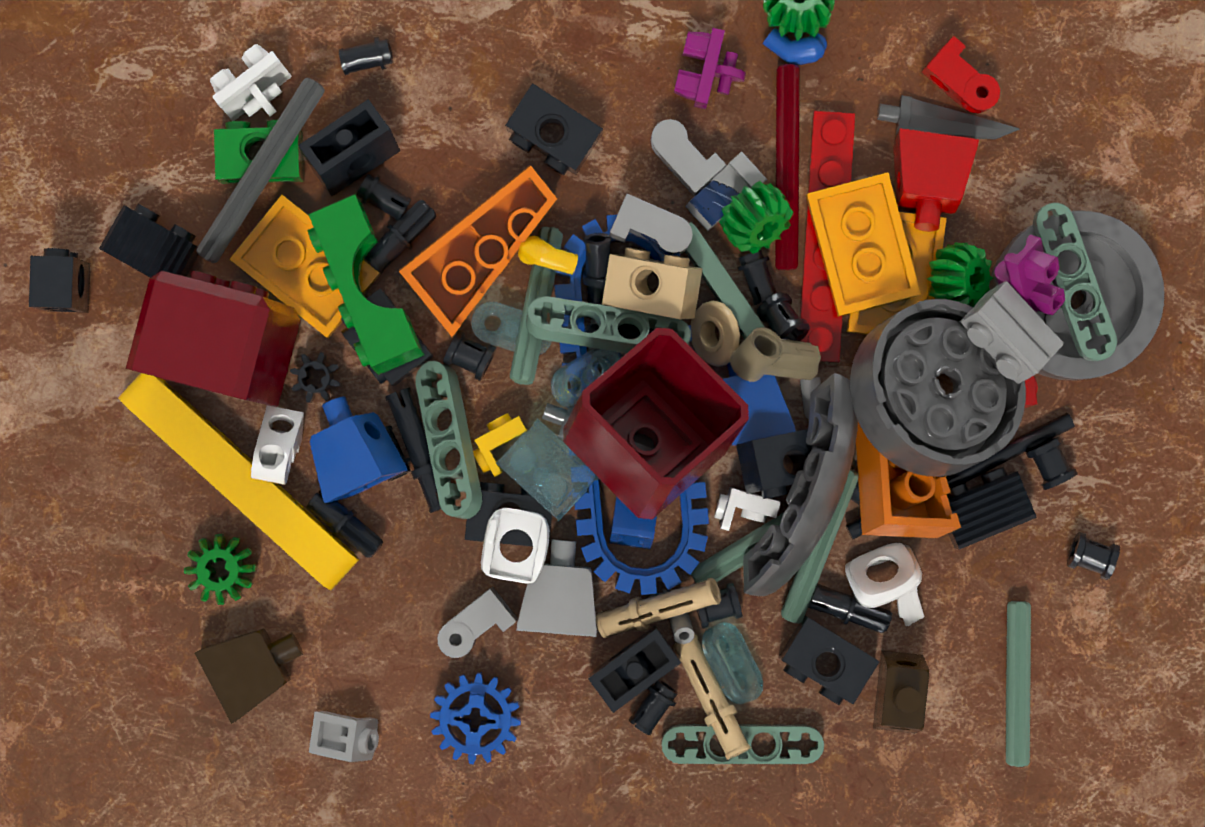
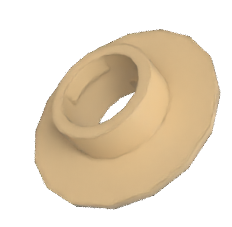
[691,300,740,367]

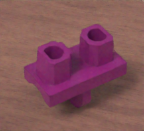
[674,28,746,110]
[995,235,1065,315]

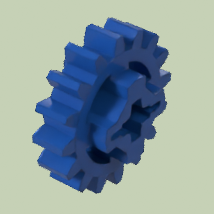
[430,672,521,765]

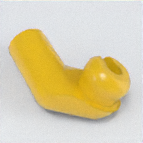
[518,236,578,275]

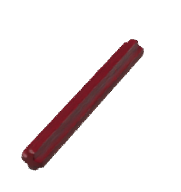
[775,64,800,271]

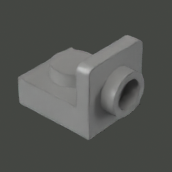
[309,711,379,762]

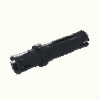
[385,387,441,513]

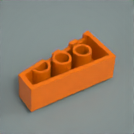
[399,166,557,337]
[856,422,961,538]

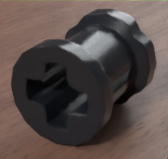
[757,292,810,341]
[443,330,497,381]
[1026,436,1078,490]
[1067,532,1120,580]
[696,582,743,629]

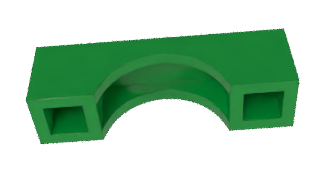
[307,195,424,375]

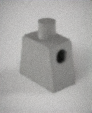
[516,539,597,637]

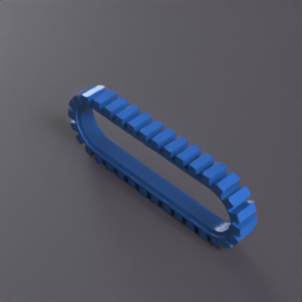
[554,214,709,595]

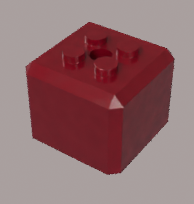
[125,270,301,407]
[563,328,749,519]

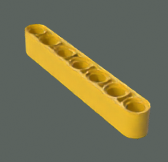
[118,373,359,590]

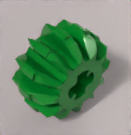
[763,0,835,41]
[719,181,794,254]
[927,242,994,308]
[184,533,257,605]

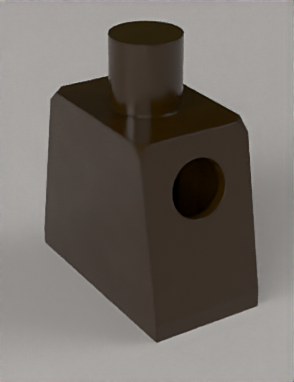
[194,628,303,724]
[873,650,929,734]

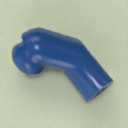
[763,27,827,65]

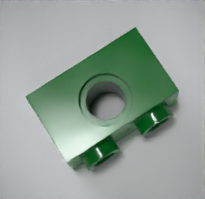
[214,120,304,184]

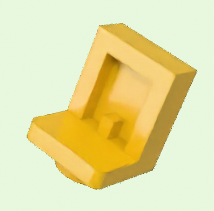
[473,413,528,477]

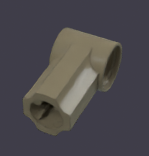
[730,327,821,382]

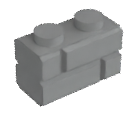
[960,281,1064,384]

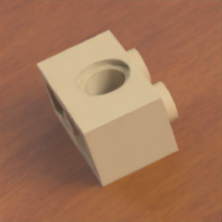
[602,247,703,320]

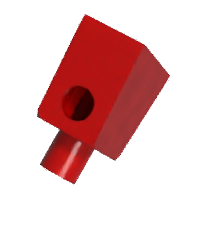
[893,128,979,232]

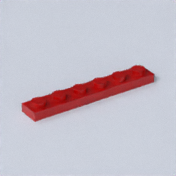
[799,111,855,363]

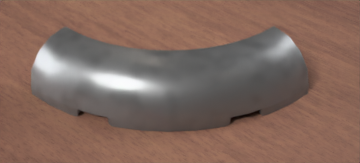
[743,373,858,596]

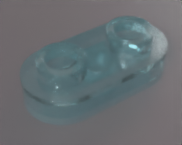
[471,302,552,356]
[551,348,623,408]
[702,622,763,704]

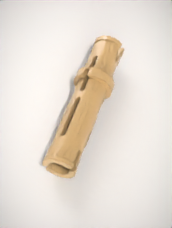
[596,577,721,638]
[673,634,751,760]

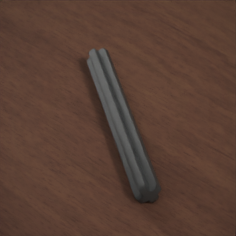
[197,77,325,263]

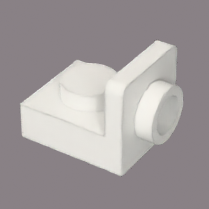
[714,487,781,531]

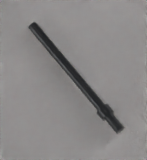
[845,413,1075,540]

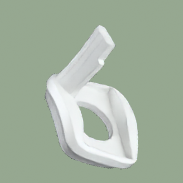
[481,508,550,583]
[845,543,924,626]

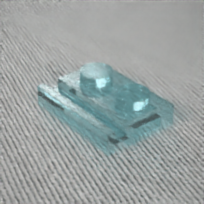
[496,418,599,521]

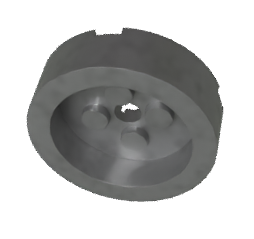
[989,211,1164,380]
[850,299,1026,477]

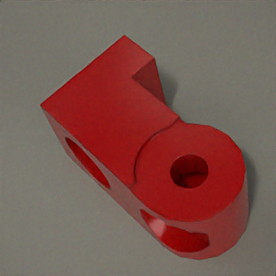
[921,36,1001,114]

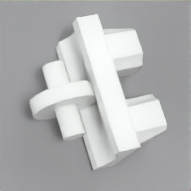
[210,44,292,121]

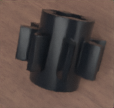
[290,352,342,403]

